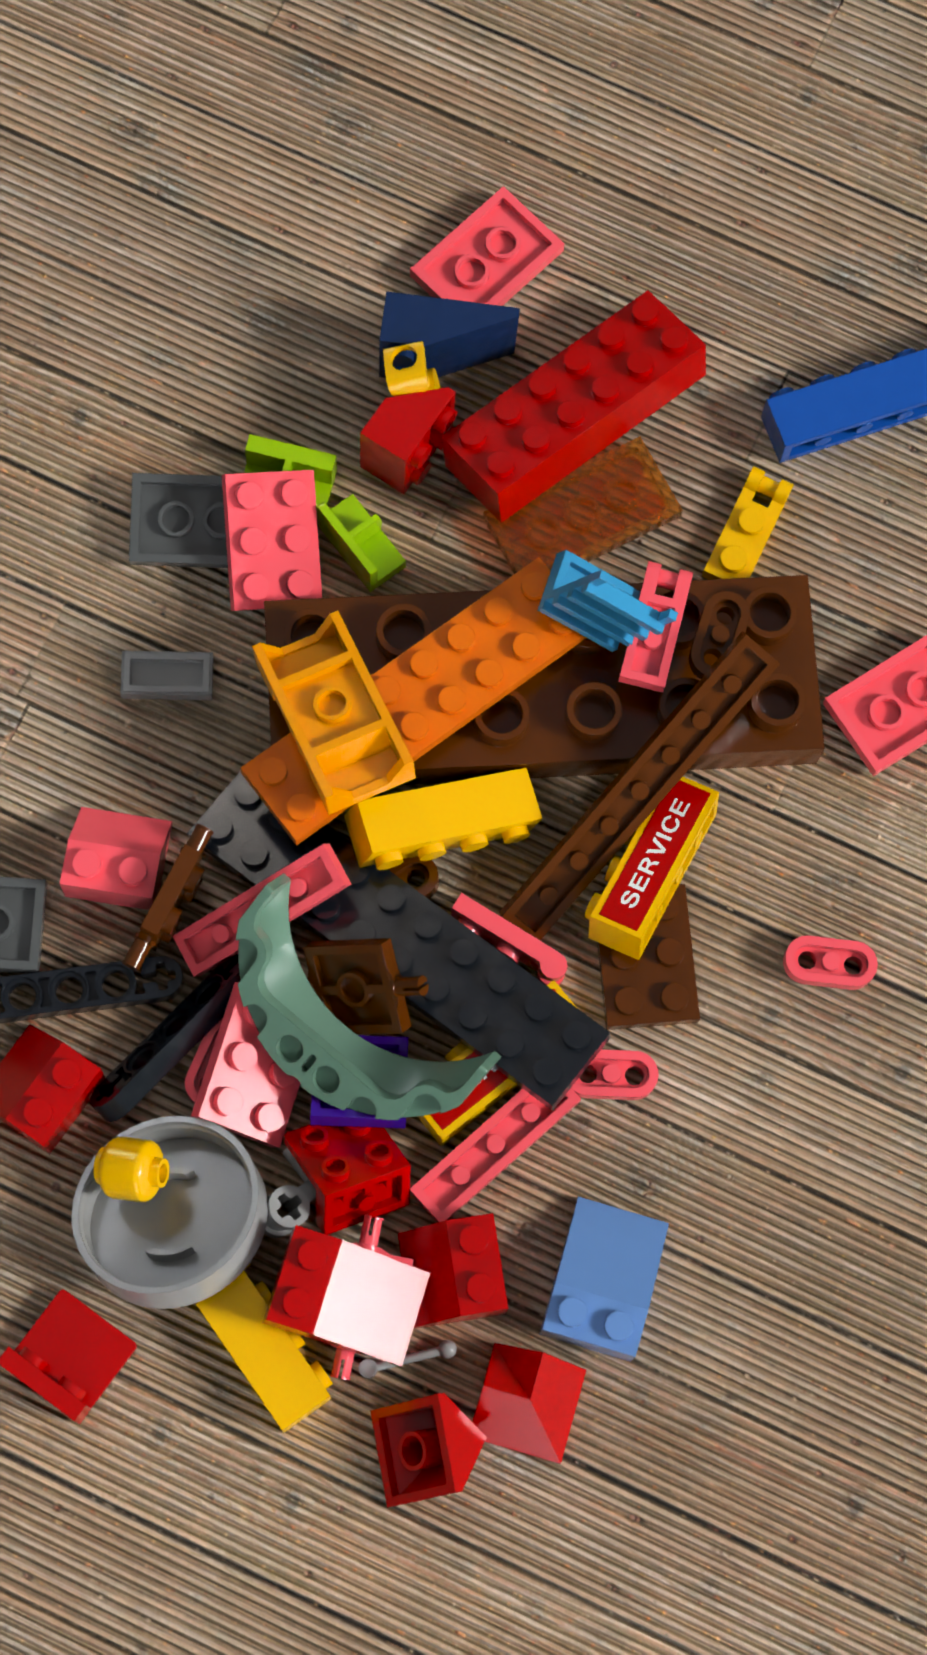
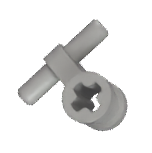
[264,1148,316,1238]

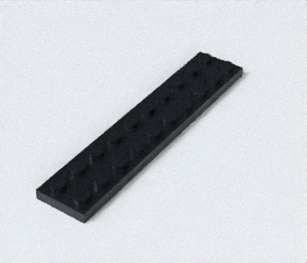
[187,771,610,1111]

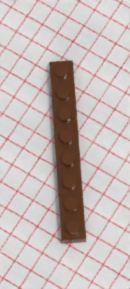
[499,631,780,940]

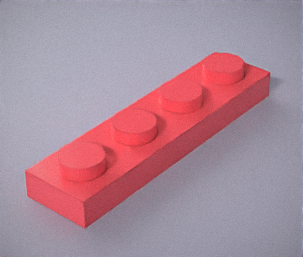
[172,843,352,977]
[410,1088,581,1223]

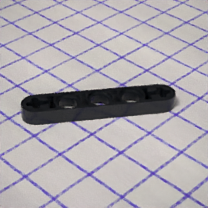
[90,954,241,1122]
[0,956,184,1024]

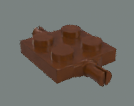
[122,824,213,972]
[303,938,429,1034]

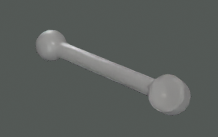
[359,1340,457,1379]

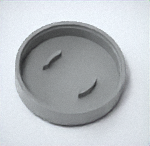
[71,1116,268,1309]

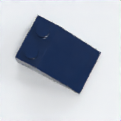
[379,291,520,378]

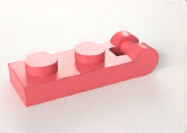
[618,561,693,693]
[451,893,567,985]

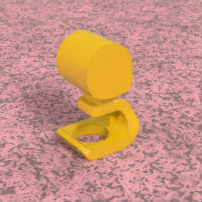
[383,341,440,396]

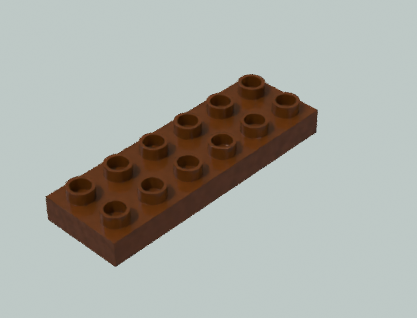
[264,575,825,785]

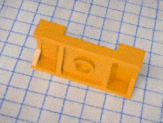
[252,610,416,815]

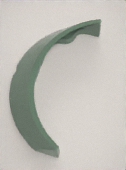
[236,873,502,1120]

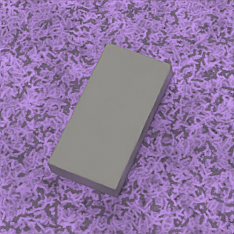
[120,651,214,700]

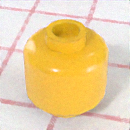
[93,1136,169,1202]

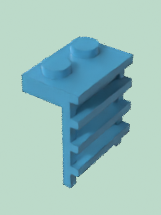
[537,550,678,652]

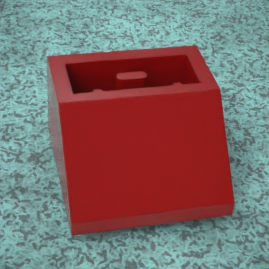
[360,387,458,495]

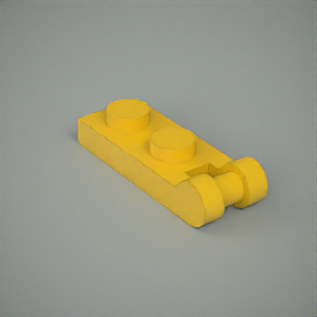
[701,466,794,580]

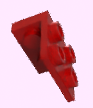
[284,1125,411,1235]
[0,1289,137,1425]

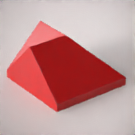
[472,1343,586,1464]
[370,1393,487,1508]

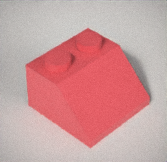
[60,807,173,910]

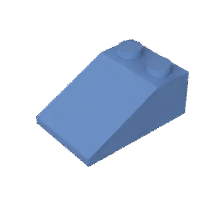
[539,1196,669,1362]

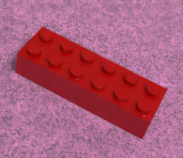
[441,290,706,523]

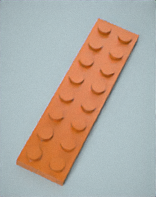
[240,557,586,846]

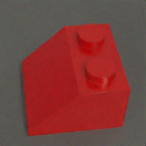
[0,1024,105,1155]
[397,1213,508,1329]

